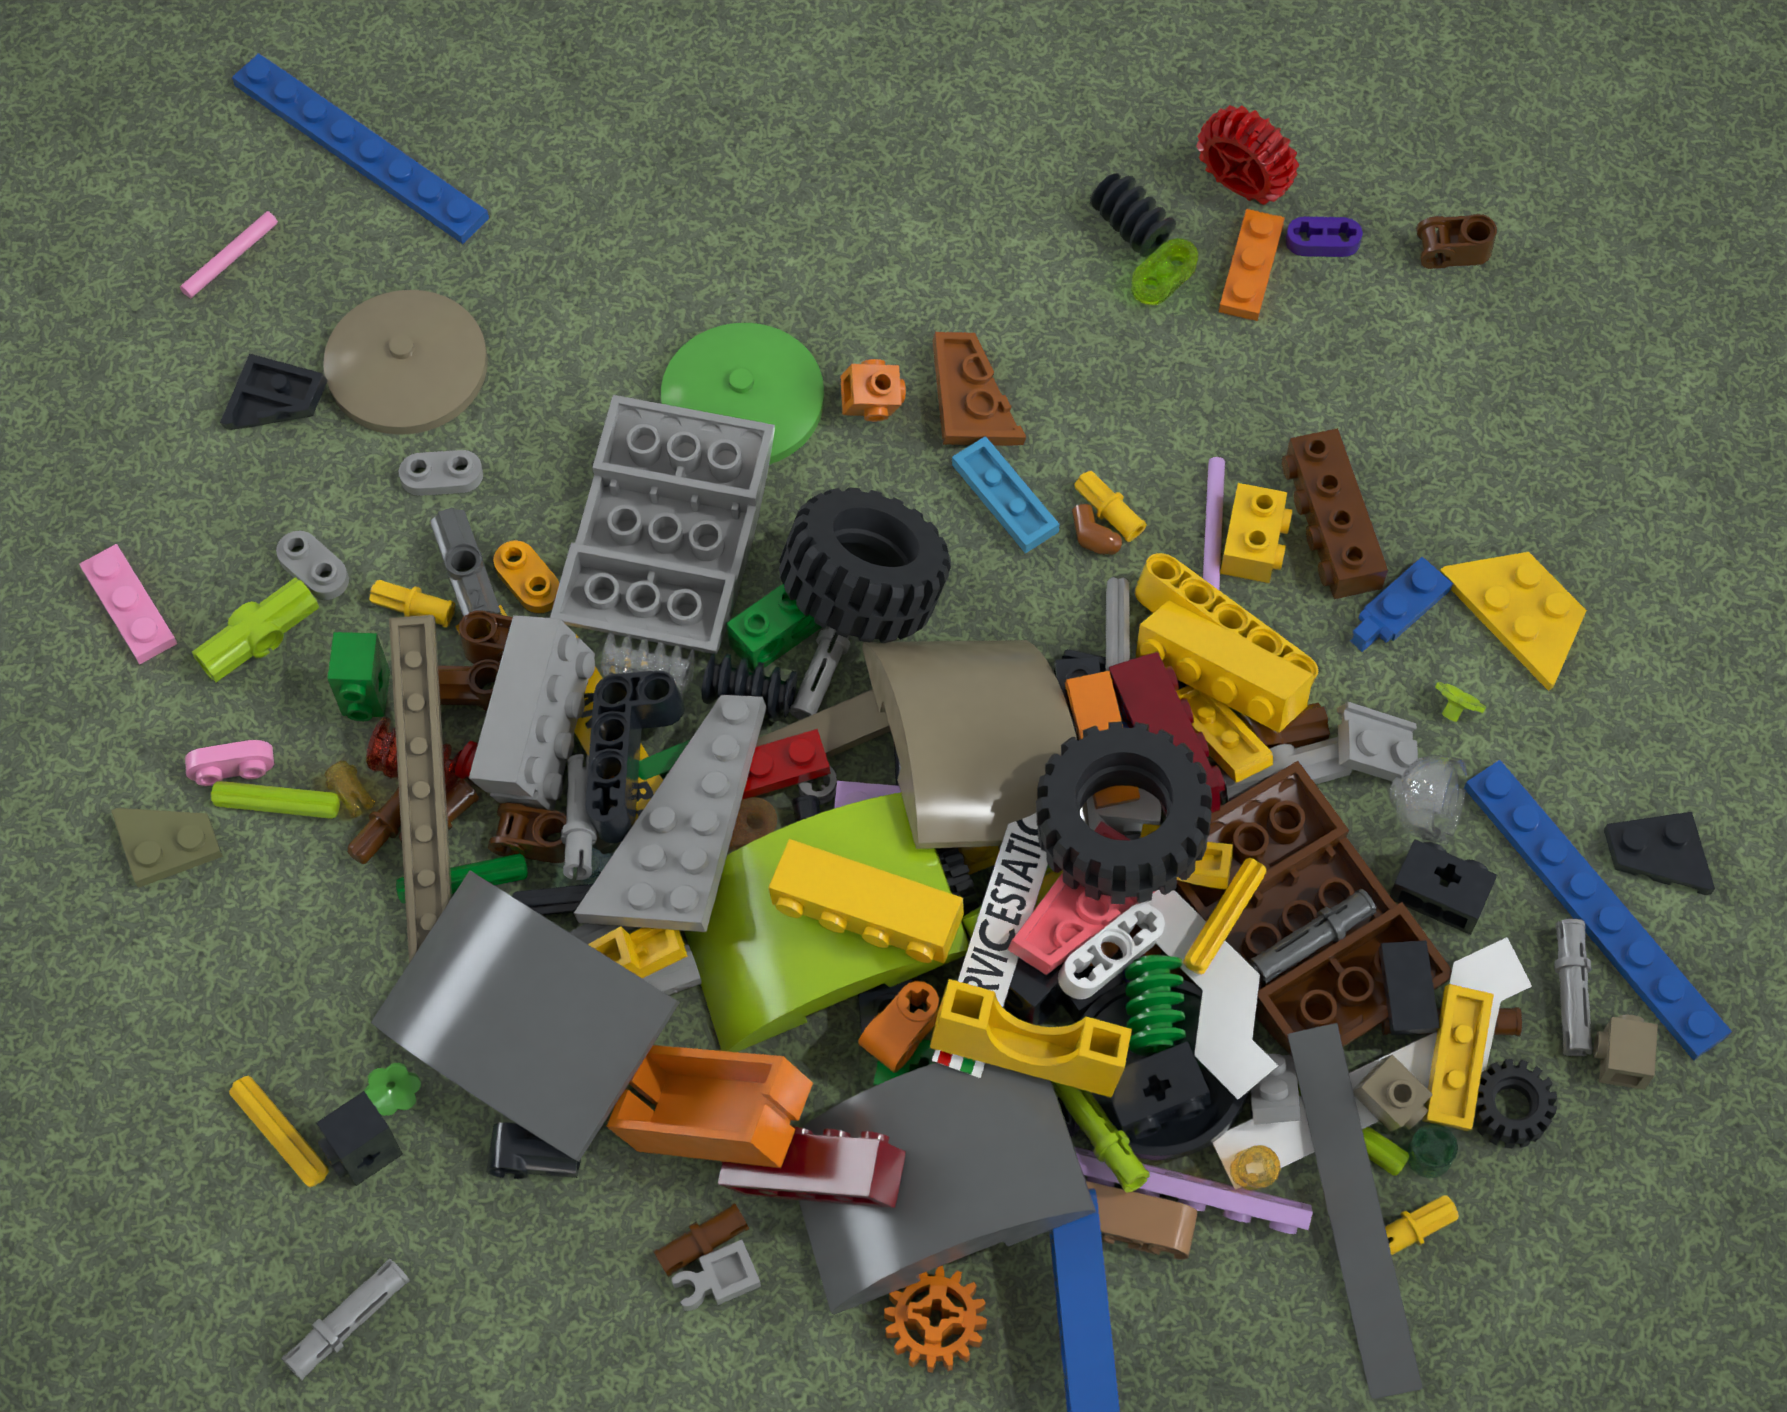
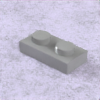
[1251,1054,1301,1125]

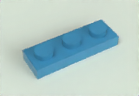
[952,436,1060,553]

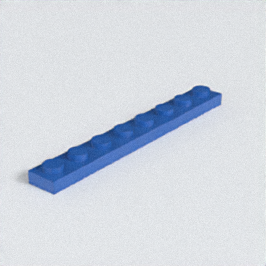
[232,53,489,244]
[1464,760,1732,1061]

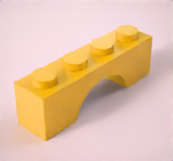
[930,979,1132,1098]

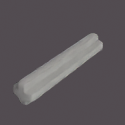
[1106,577,1130,671]

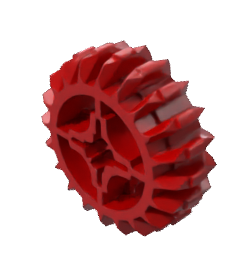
[1196,105,1299,205]

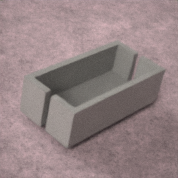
[469,615,595,811]

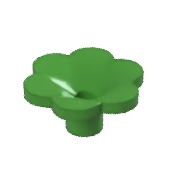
[364,1063,421,1116]

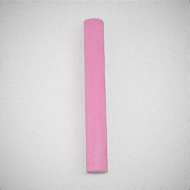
[180,211,278,299]

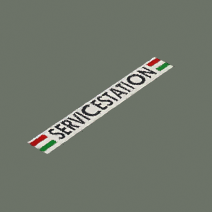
[932,813,1048,1078]

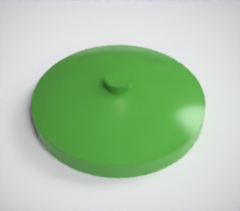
[661,323,824,465]

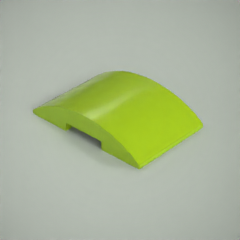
[684,792,970,1052]

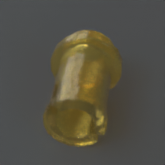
[324,760,375,818]

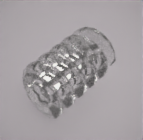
[601,632,695,698]

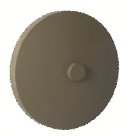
[323,290,488,434]

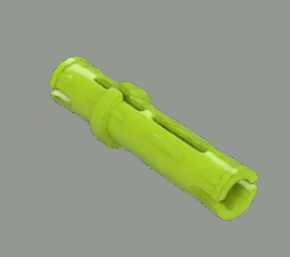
[1052,1081,1150,1193]

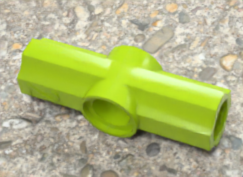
[192,577,319,682]

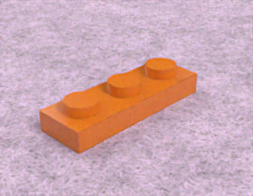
[1219,209,1285,321]

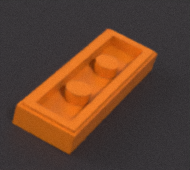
[1065,671,1140,809]

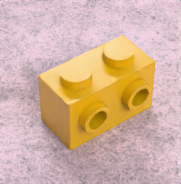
[1220,483,1292,583]

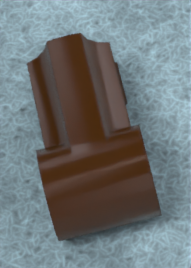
[438,659,500,711]
[1239,702,1330,749]

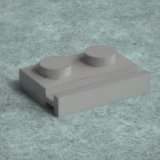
[1337,702,1419,785]

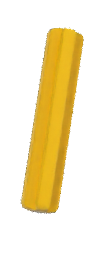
[1183,858,1266,975]
[229,1076,329,1187]

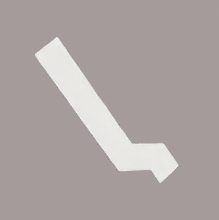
[1213,937,1532,1190]

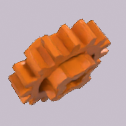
[884,1266,987,1373]

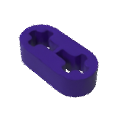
[1285,216,1363,257]

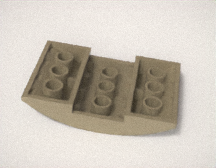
[862,640,1089,849]

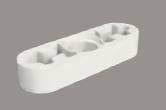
[1058,903,1165,999]

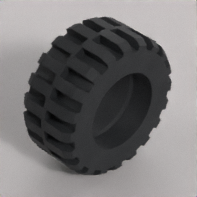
[779,487,951,643]
[1036,721,1212,904]

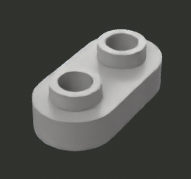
[399,450,483,496]
[276,531,349,600]

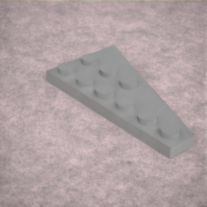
[574,695,766,932]

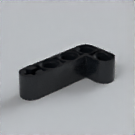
[585,671,685,844]

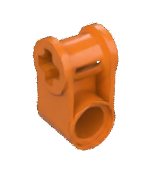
[858,981,939,1073]

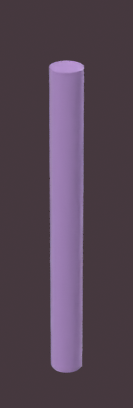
[1203,457,1225,590]

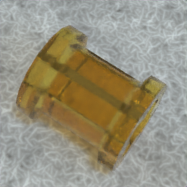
[1230,1145,1281,1191]

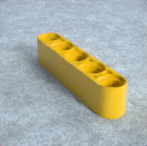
[1135,553,1318,687]

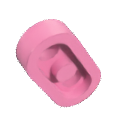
[185,740,274,786]

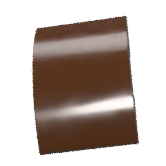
[1175,761,1452,1057]

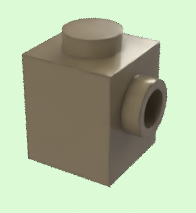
[1593,1015,1658,1090]
[1353,1054,1433,1131]

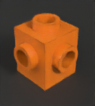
[841,359,906,422]

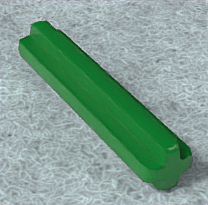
[396,853,528,904]

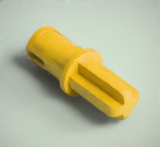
[1074,471,1147,542]
[369,580,456,628]
[1385,1195,1459,1255]

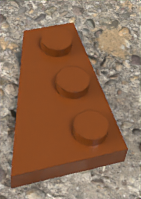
[932,332,1026,446]

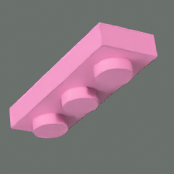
[79,544,177,665]

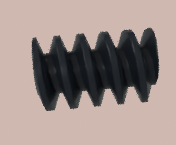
[1090,173,1176,257]
[701,653,797,722]

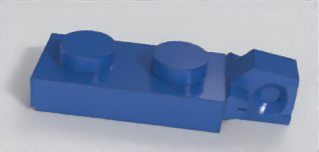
[1350,557,1453,652]

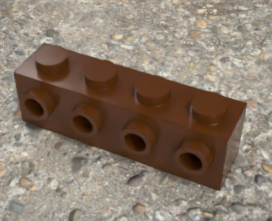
[1282,428,1388,599]

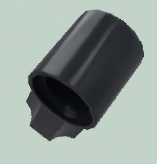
[486,1122,581,1179]

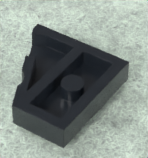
[220,353,328,430]
[1604,811,1715,895]

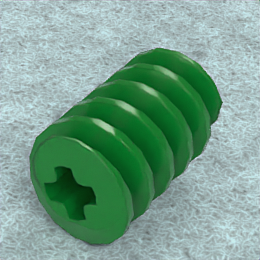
[1125,955,1186,1056]

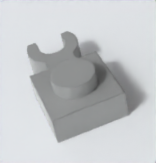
[671,1240,761,1311]

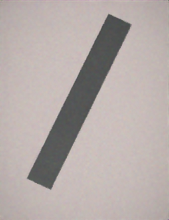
[1288,1023,1423,1399]

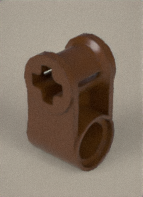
[1416,214,1497,269]
[459,610,513,664]
[488,802,567,863]

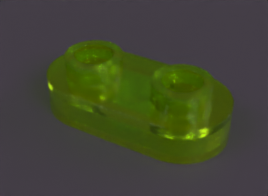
[1131,238,1199,305]

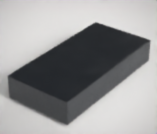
[1379,941,1440,1035]

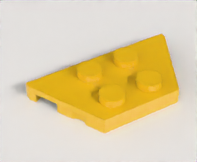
[1439,552,1587,691]

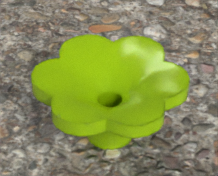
[1435,682,1486,722]

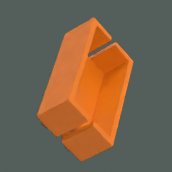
[606,1045,813,1168]

